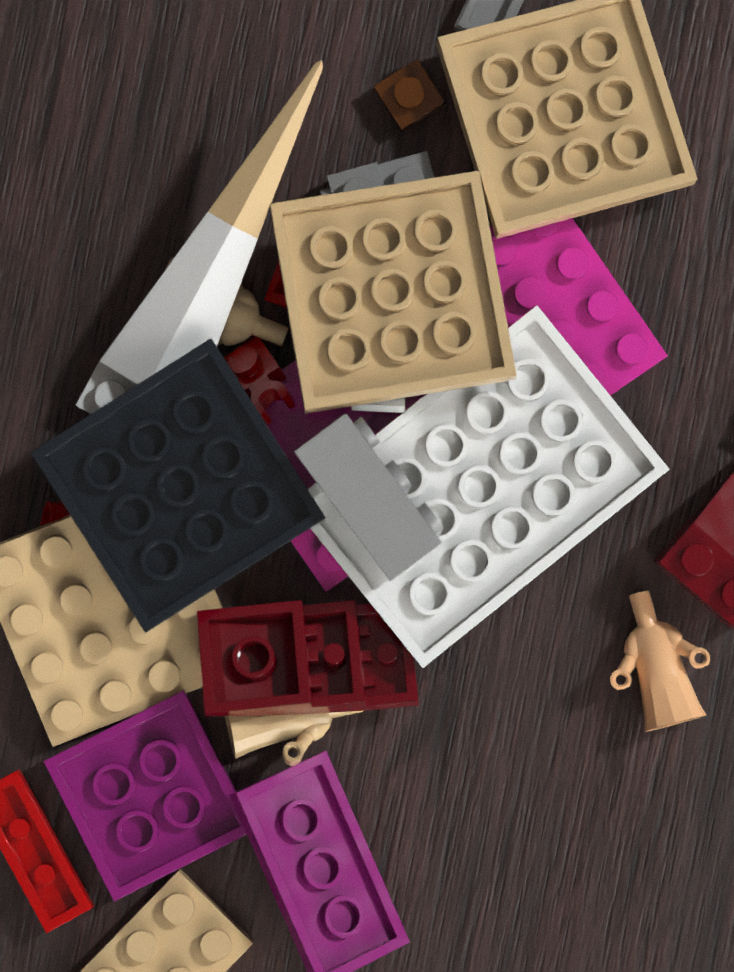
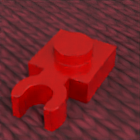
[224,336,295,425]

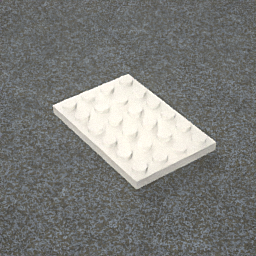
[308,306,670,668]

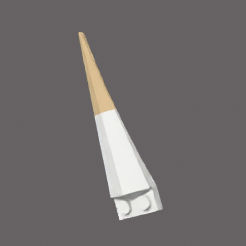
[76,60,323,414]

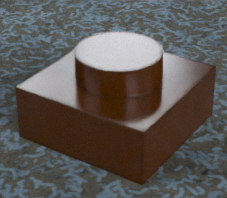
[374,59,445,133]

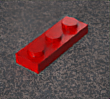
[0,769,94,934]

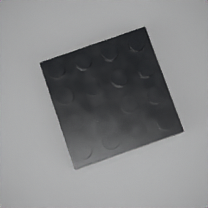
[31,338,326,633]

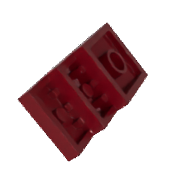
[197,600,419,716]

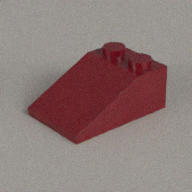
[653,468,734,630]

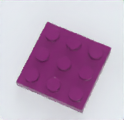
[44,690,247,901]

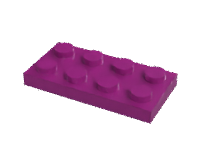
[230,751,410,972]

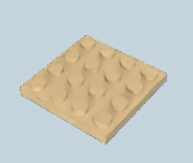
[436,0,698,239]
[270,171,517,414]
[0,515,222,747]

